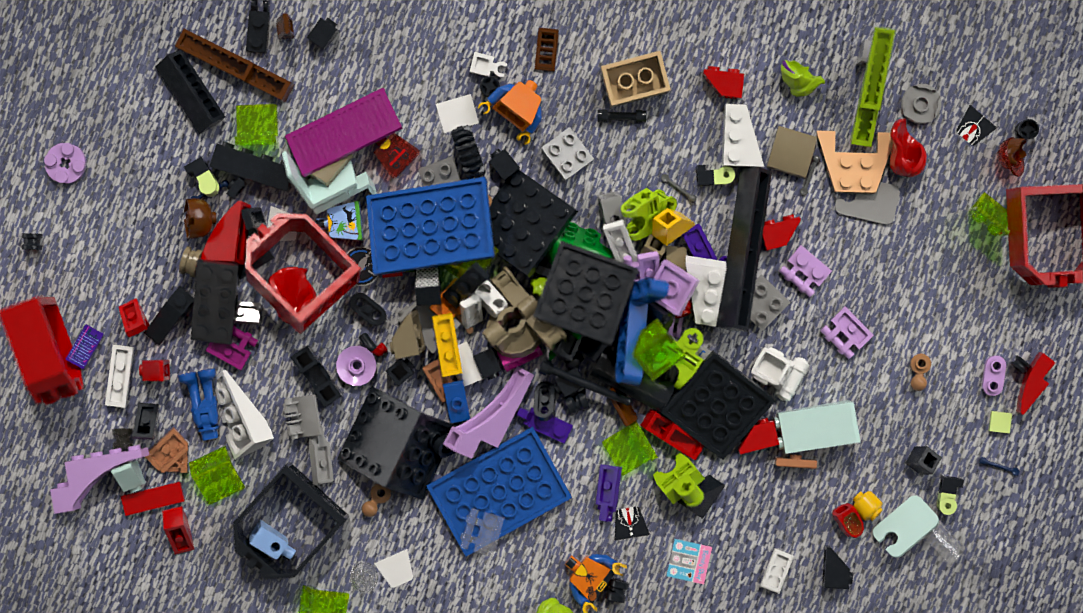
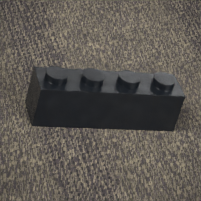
[209,141,292,192]

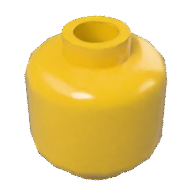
[853,491,883,521]

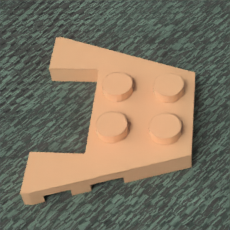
[816,131,893,194]

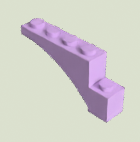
[443,366,534,458]
[50,445,149,514]

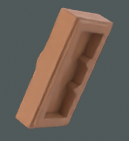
[422,359,454,403]
[774,454,817,469]

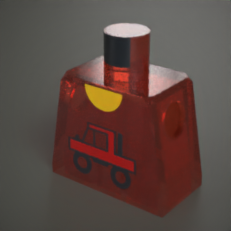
[374,133,421,180]

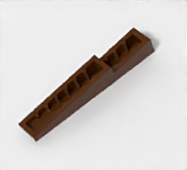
[175,28,295,103]

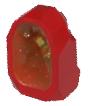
[832,503,864,538]

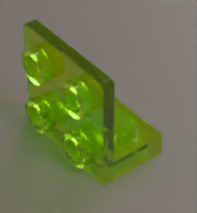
[235,104,279,146]
[968,192,1010,237]
[602,421,658,476]
[189,446,245,505]
[298,585,349,613]

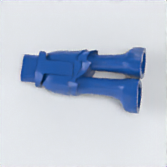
[178,368,219,441]

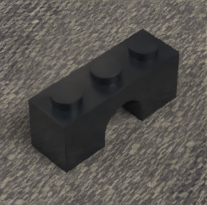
[290,345,343,407]

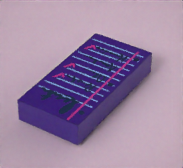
[66,324,104,369]

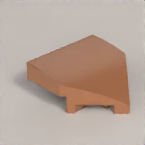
[145,427,188,473]

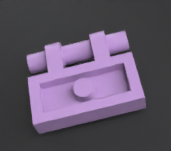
[779,245,832,297]
[623,251,660,281]
[820,306,874,359]

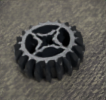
[451,125,485,179]

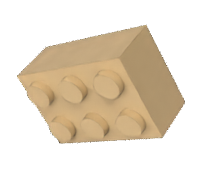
[600,51,671,108]

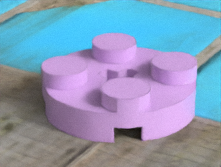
[44,143,86,184]

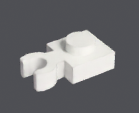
[470,52,507,78]

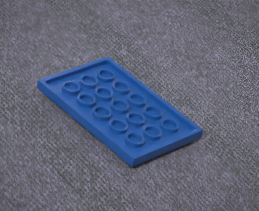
[366,177,495,276]
[426,427,572,557]

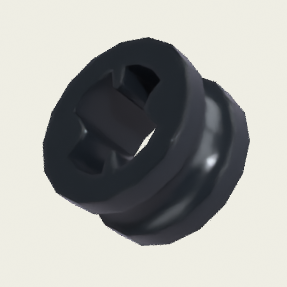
[1010,355,1031,375]

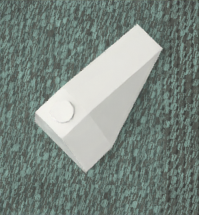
[213,370,274,460]

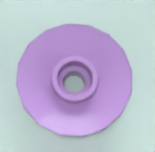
[336,346,377,386]

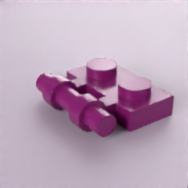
[205,324,259,370]

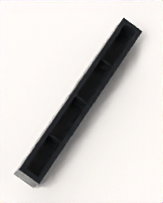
[716,167,772,332]

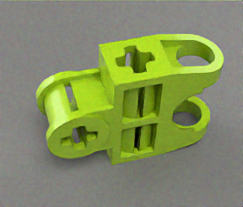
[621,188,677,241]
[651,328,703,389]
[653,453,705,507]

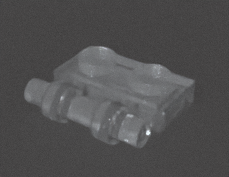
[460,508,504,557]

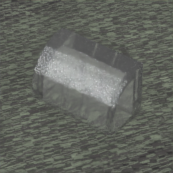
[924,520,965,565]

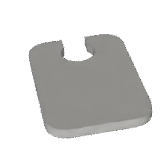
[835,182,900,224]

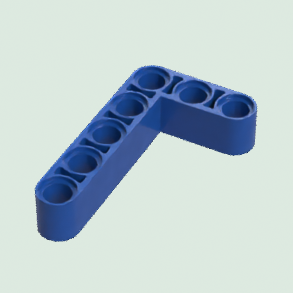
[615,278,669,386]

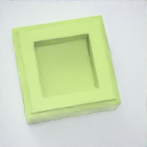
[988,411,1012,434]

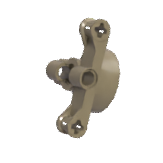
[482,266,567,358]

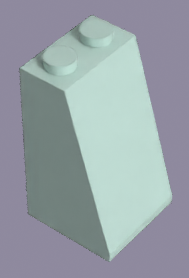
[774,400,861,454]

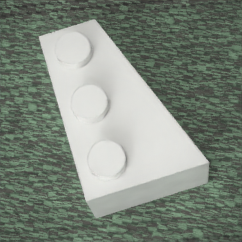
[721,104,764,168]
[686,255,726,327]

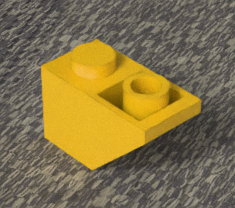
[652,208,695,246]

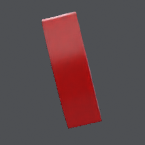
[1016,352,1056,415]
[640,409,704,460]

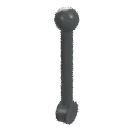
[800,155,820,195]
[661,174,697,203]

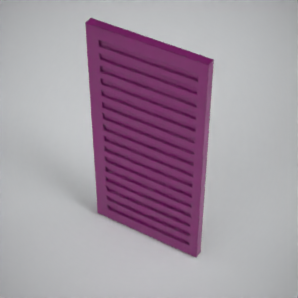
[285,88,403,177]

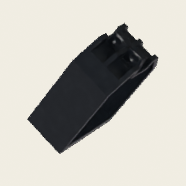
[233,462,350,579]

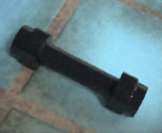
[597,109,646,123]

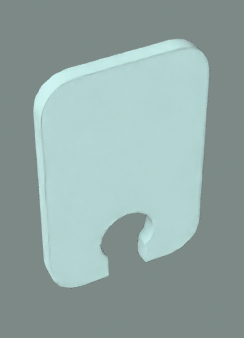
[873,495,939,558]

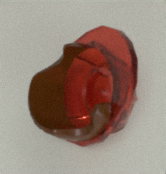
[997,137,1027,177]

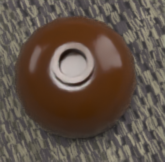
[184,198,216,239]

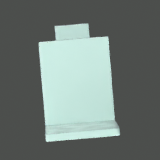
[282,151,377,215]

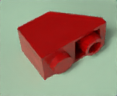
[702,66,744,100]
[762,214,801,251]

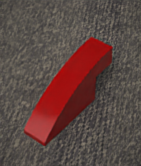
[200,201,251,265]

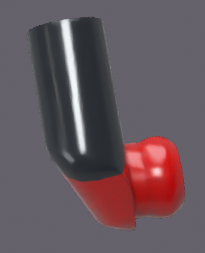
[359,333,388,357]

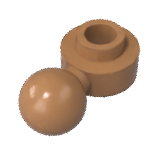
[910,354,931,391]
[362,483,391,517]

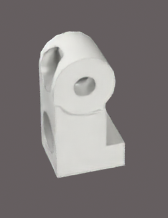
[471,280,508,318]

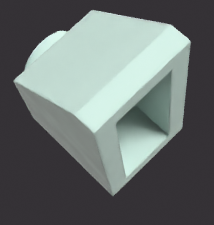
[111,461,146,493]

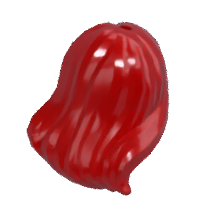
[890,118,927,177]
[268,267,317,324]

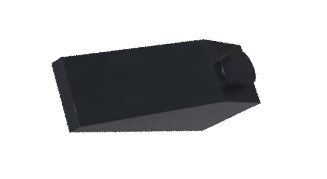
[144,286,194,346]

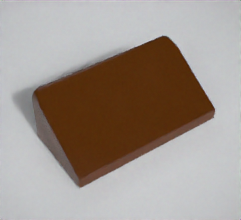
[609,387,638,427]

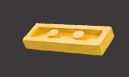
[432,313,462,377]

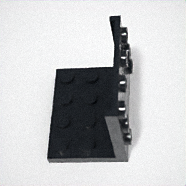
[337,386,457,500]

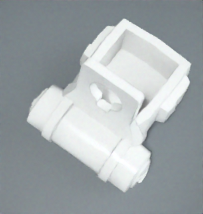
[751,347,809,401]

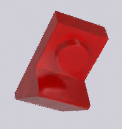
[118,298,150,338]

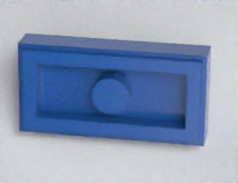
[443,380,470,423]

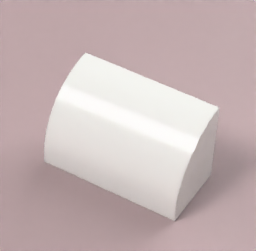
[456,342,483,387]

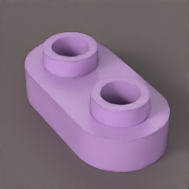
[982,355,1006,396]

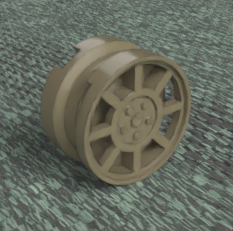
[179,246,203,278]

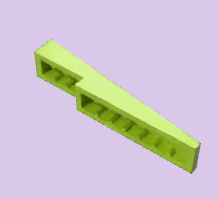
[850,27,896,147]

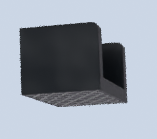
[415,266,441,306]

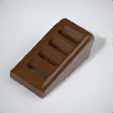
[276,13,294,40]
[535,28,559,71]

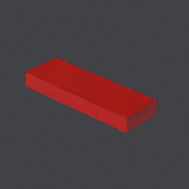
[120,481,186,516]

